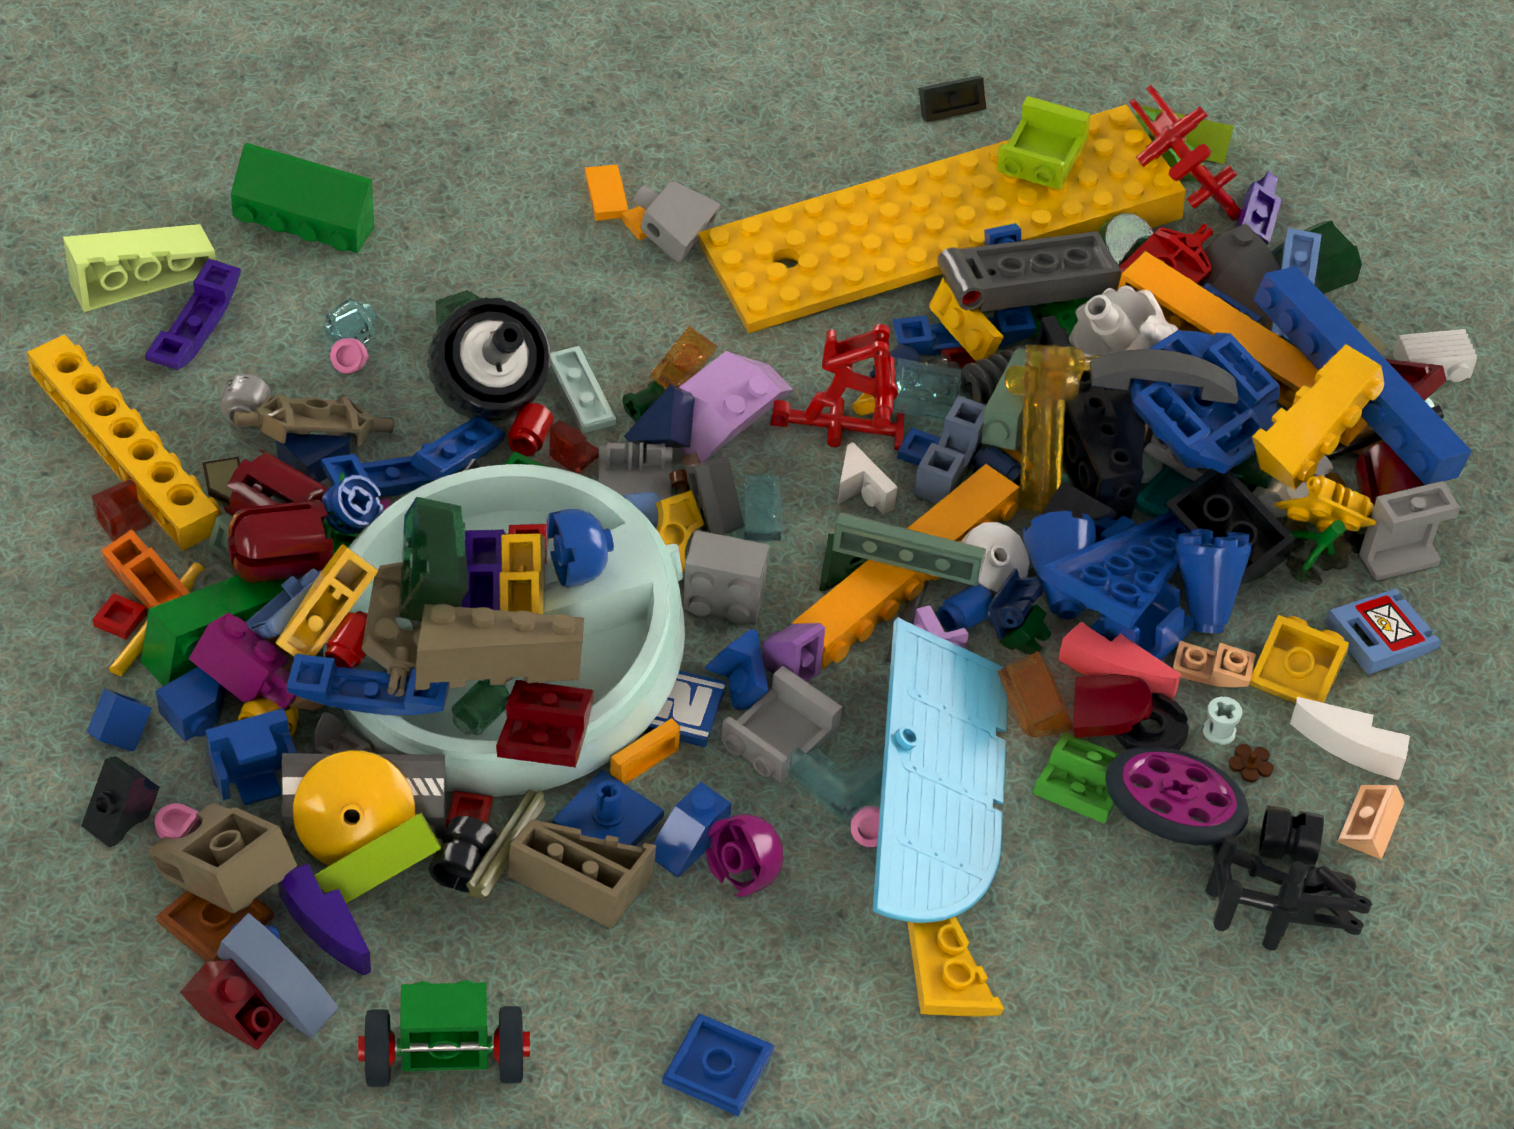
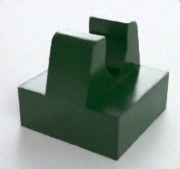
[999,604,1051,655]

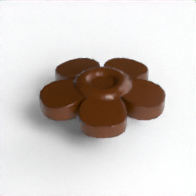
[1228,744,1274,782]

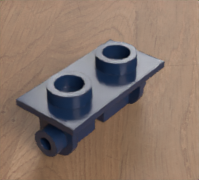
[988,568,1044,639]

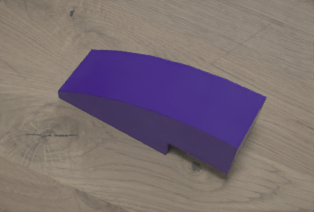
[461,529,506,610]
[278,864,371,975]

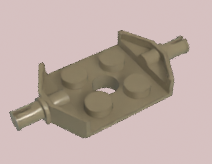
[233,394,394,446]
[361,540,455,697]

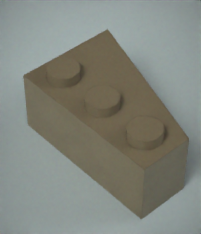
[508,819,657,929]

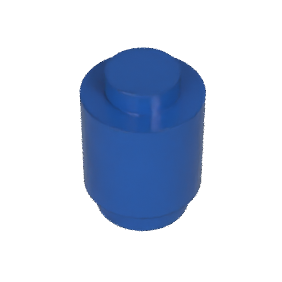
[938,584,994,632]

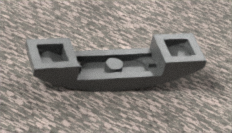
[1090,349,1238,404]

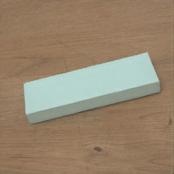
[550,346,616,434]

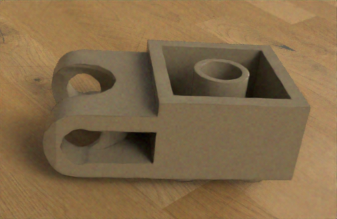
[148,803,297,914]

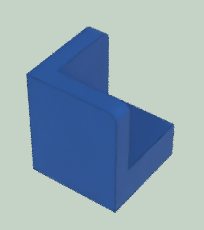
[87,688,152,751]

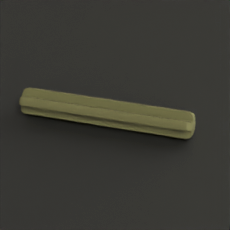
[466,789,546,899]

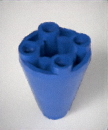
[1176,529,1252,633]

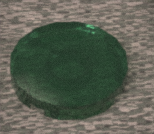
[1099,213,1154,266]

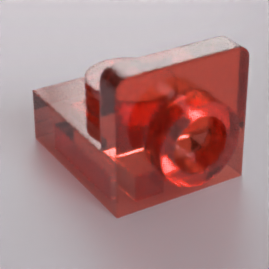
[549,419,599,474]

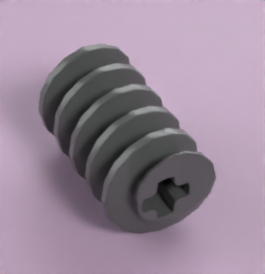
[961,345,1029,404]

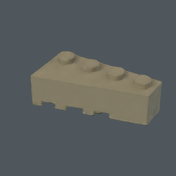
[415,604,584,690]

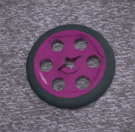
[1105,746,1249,846]

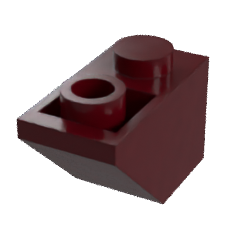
[180,959,284,1050]

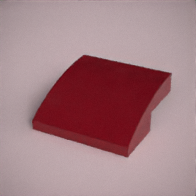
[496,680,594,768]

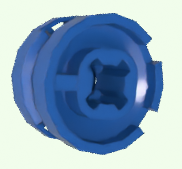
[322,475,383,534]

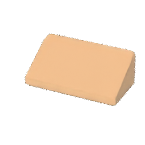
[1337,785,1404,860]

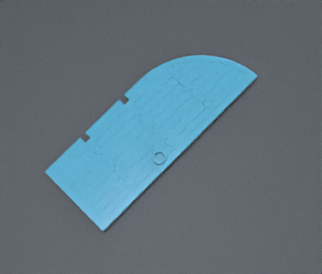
[873,618,1009,923]

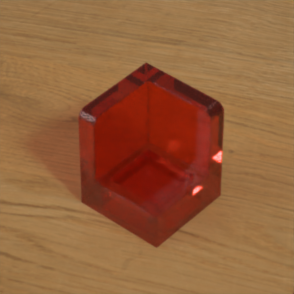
[92,479,152,541]

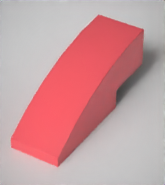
[1058,622,1181,699]

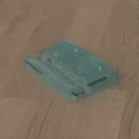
[893,358,962,421]

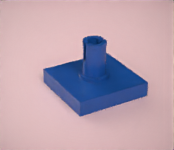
[552,770,664,846]

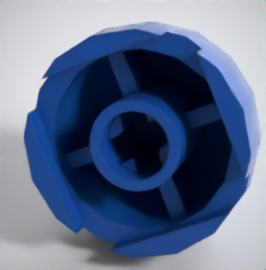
[547,509,614,588]

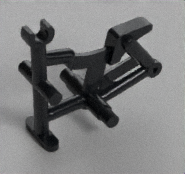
[1205,835,1372,950]

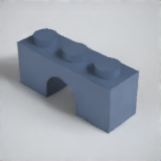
[914,395,986,504]

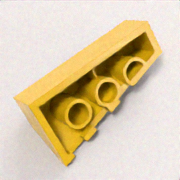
[1252,344,1384,491]

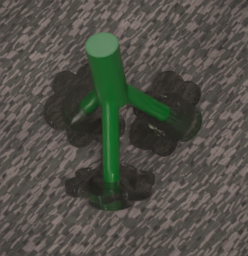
[1281,515,1353,585]

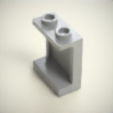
[1359,481,1460,581]
[721,666,842,783]

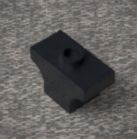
[81,756,160,847]

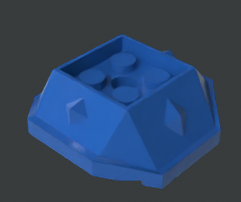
[1129,330,1280,474]

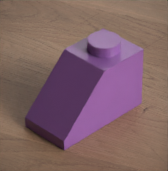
[762,623,825,682]

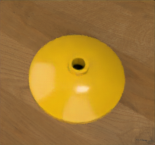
[293,750,415,866]

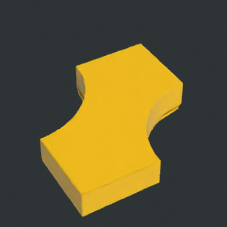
[655,490,705,572]

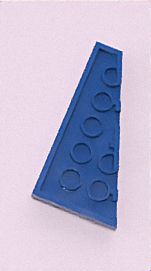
[1041,511,1191,629]

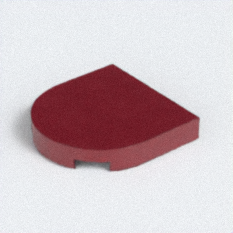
[1073,674,1153,738]

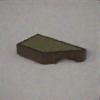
[202,457,240,504]

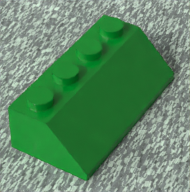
[231,143,374,253]

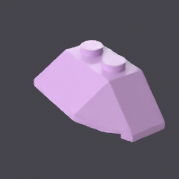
[678,351,793,462]

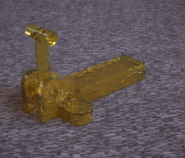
[1005,345,1103,512]

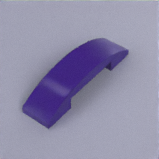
[145,259,241,370]

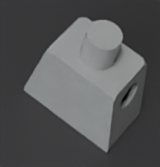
[633,181,721,263]

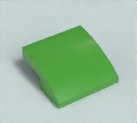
[1032,732,1119,824]

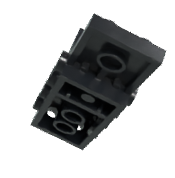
[1035,315,1146,521]

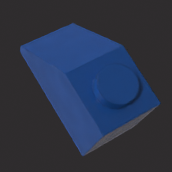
[156,667,226,742]
[653,782,731,878]

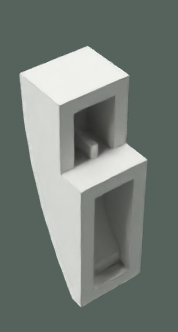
[1290,697,1410,780]

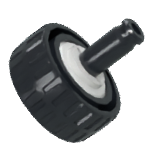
[427,297,552,422]

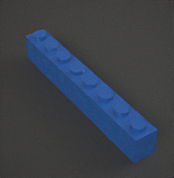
[1253,266,1472,485]

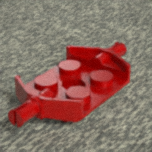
[1119,224,1213,284]

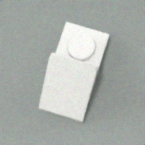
[838,442,898,515]

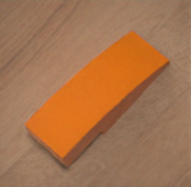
[101,529,190,610]

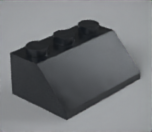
[1165,469,1295,585]

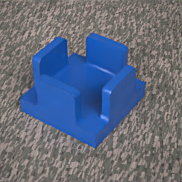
[1090,583,1194,661]
[205,708,297,805]

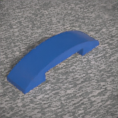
[892,306,1036,356]
[320,443,468,497]
[286,654,449,715]

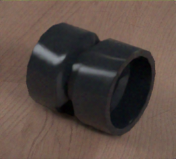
[1259,805,1324,866]
[429,816,497,893]

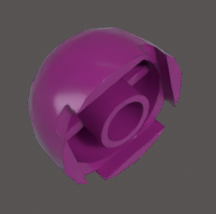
[706,814,784,897]

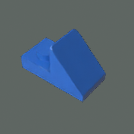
[705,629,769,710]

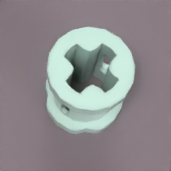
[1203,696,1242,745]

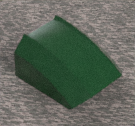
[1271,220,1362,294]

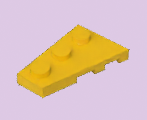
[907,916,1004,1017]

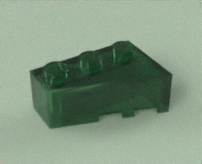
[398,497,469,622]

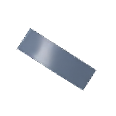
[216,913,339,1038]

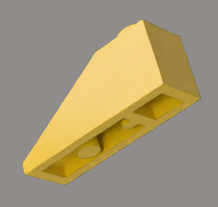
[275,543,378,657]

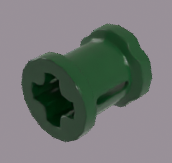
[622,380,665,422]

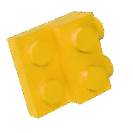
[1249,615,1349,704]

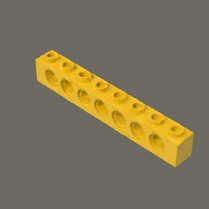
[27,334,222,551]

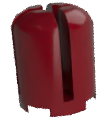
[1355,440,1425,528]
[223,450,330,524]
[228,500,333,583]

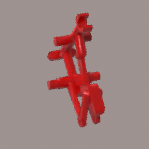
[1129,84,1241,221]
[771,324,905,450]

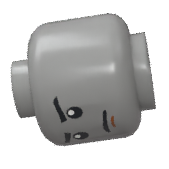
[220,374,271,428]

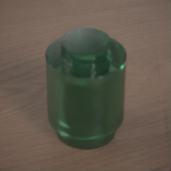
[451,679,510,735]

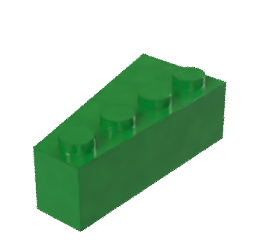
[141,575,287,686]

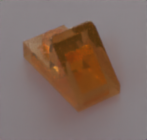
[649,326,718,389]

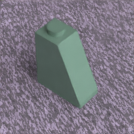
[981,348,1051,450]

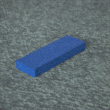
[411,417,506,480]

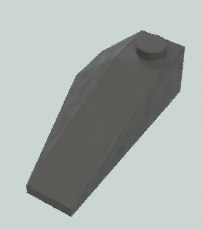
[1198,223,1280,331]

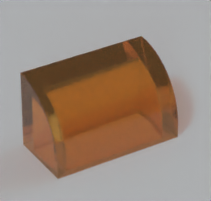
[997,651,1073,738]

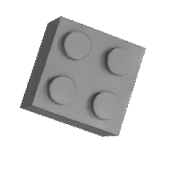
[683,530,769,624]

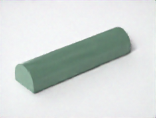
[832,513,986,586]

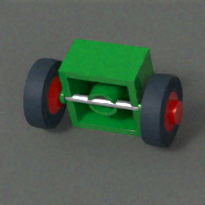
[358,980,530,1087]

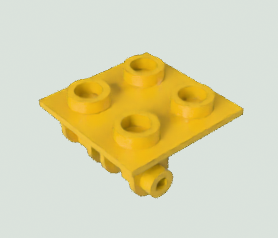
[1274,475,1377,533]

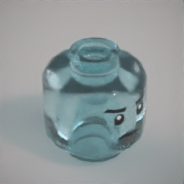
[323,298,378,344]

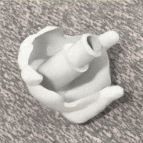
[1069,285,1178,367]

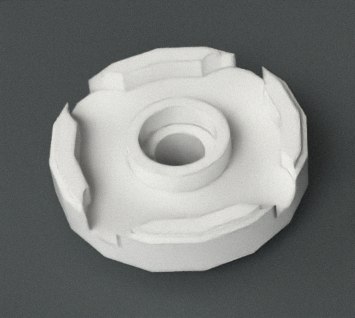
[961,522,1030,596]

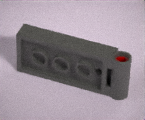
[937,231,1121,312]

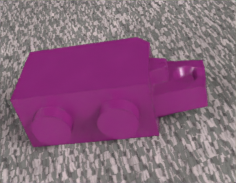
[189,612,297,709]

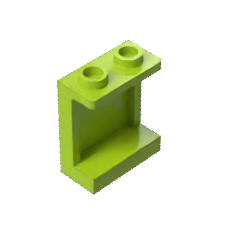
[997,96,1090,190]

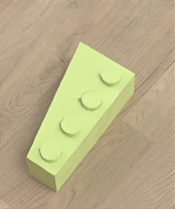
[63,224,216,312]

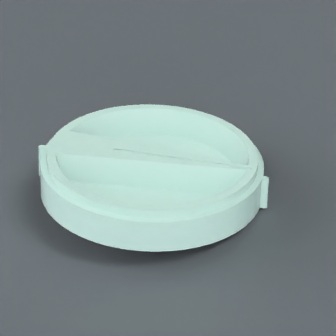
[323,464,685,797]

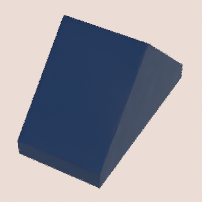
[624,384,695,448]
[276,433,351,483]

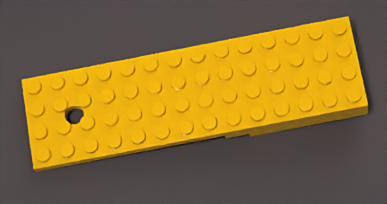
[698,104,1186,333]

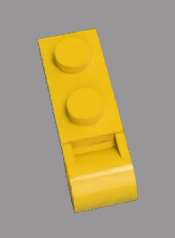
[929,276,1004,361]

